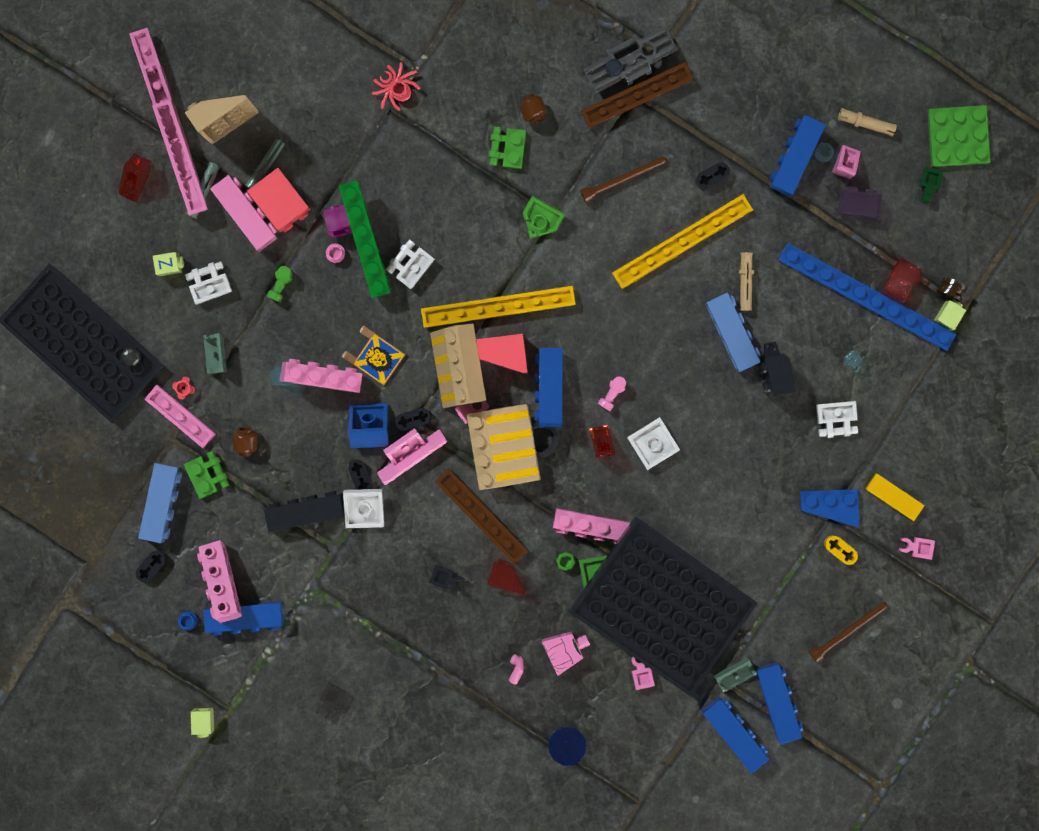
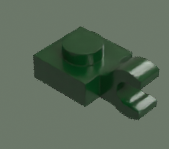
[919,167,944,203]

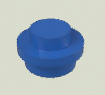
[178,611,197,630]

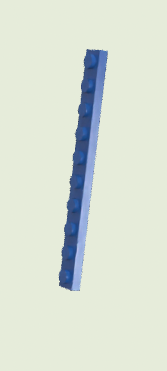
[778,243,956,351]

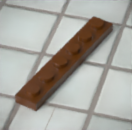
[581,62,694,129]
[435,468,528,564]

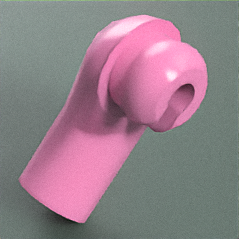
[509,654,524,684]

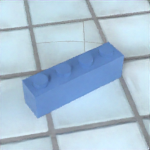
[705,293,761,373]
[138,462,182,543]

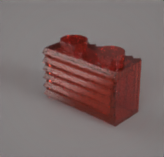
[880,258,922,304]

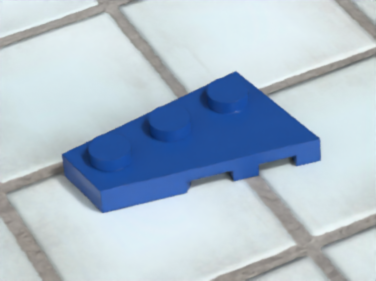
[799,489,859,527]

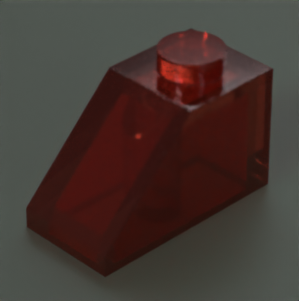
[119,153,152,202]
[488,559,525,595]

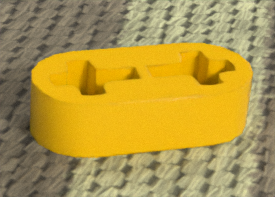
[824,535,858,565]

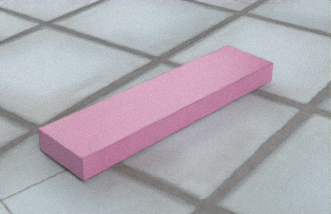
[145,385,216,448]

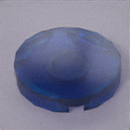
[548,727,587,766]

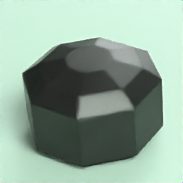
[121,348,141,366]

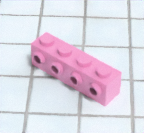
[280,359,362,393]
[553,508,631,544]
[197,540,242,623]

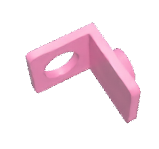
[455,401,490,424]

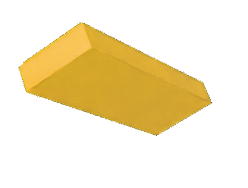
[865,473,925,521]

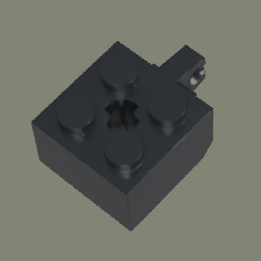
[758,342,796,397]

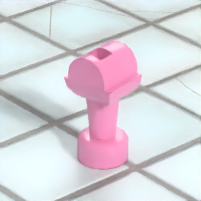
[597,377,626,411]

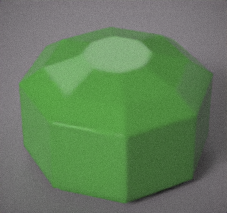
[556,552,576,571]

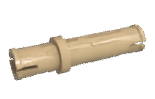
[838,108,897,137]
[739,252,754,311]

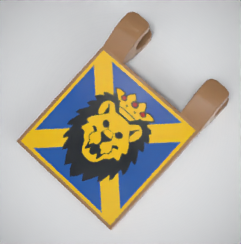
[342,326,406,386]

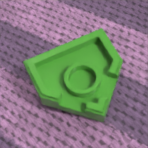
[523,195,566,239]

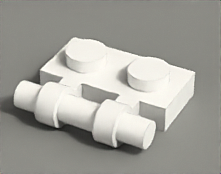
[386,239,435,290]
[185,261,233,305]
[816,401,858,438]

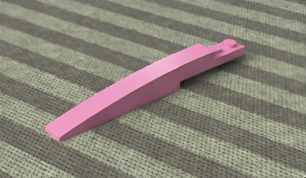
[129,28,208,216]

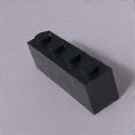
[264,491,345,532]

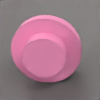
[326,244,345,263]

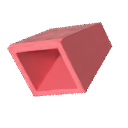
[247,168,311,232]
[476,334,527,374]

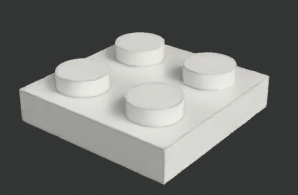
[627,417,680,470]
[343,489,384,528]

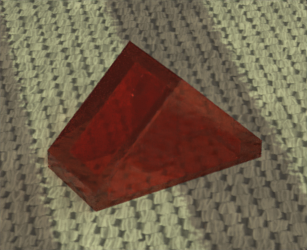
[589,425,615,459]

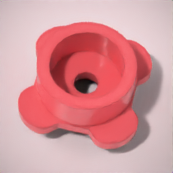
[172,377,195,399]

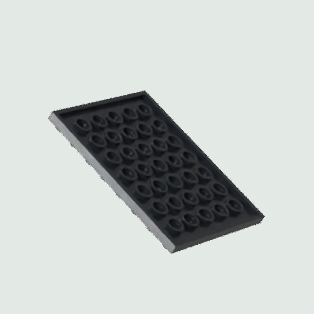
[568,516,758,697]

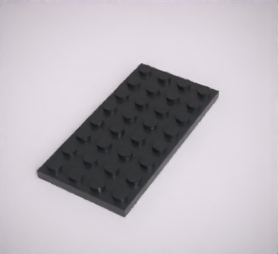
[0,264,165,423]

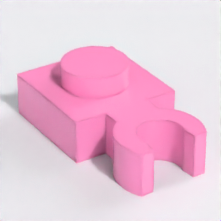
[899,537,935,560]
[631,657,655,690]

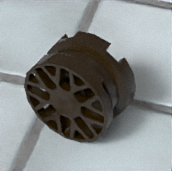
[936,277,968,302]

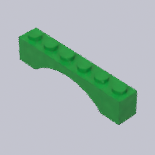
[339,179,392,298]

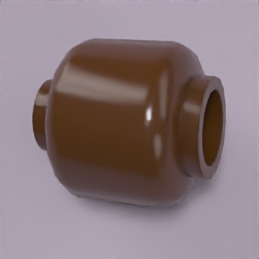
[519,94,547,124]
[232,427,258,456]

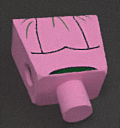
[542,632,590,676]

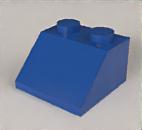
[348,403,389,448]

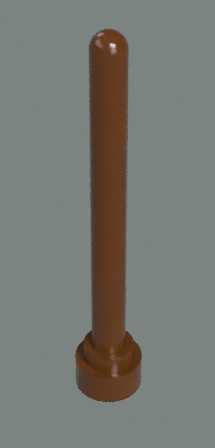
[580,157,667,204]
[808,602,888,664]

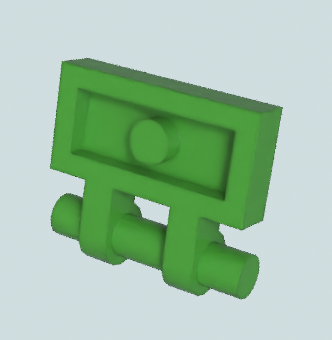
[488,127,526,170]
[184,451,229,499]

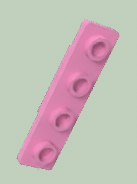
[377,428,447,485]

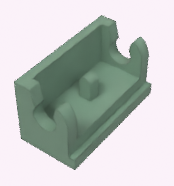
[203,333,227,374]
[714,658,757,693]

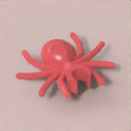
[372,62,420,111]

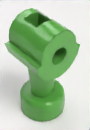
[267,266,293,303]

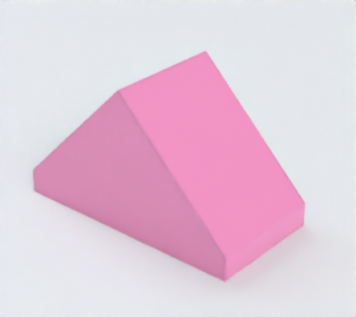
[832,145,861,180]

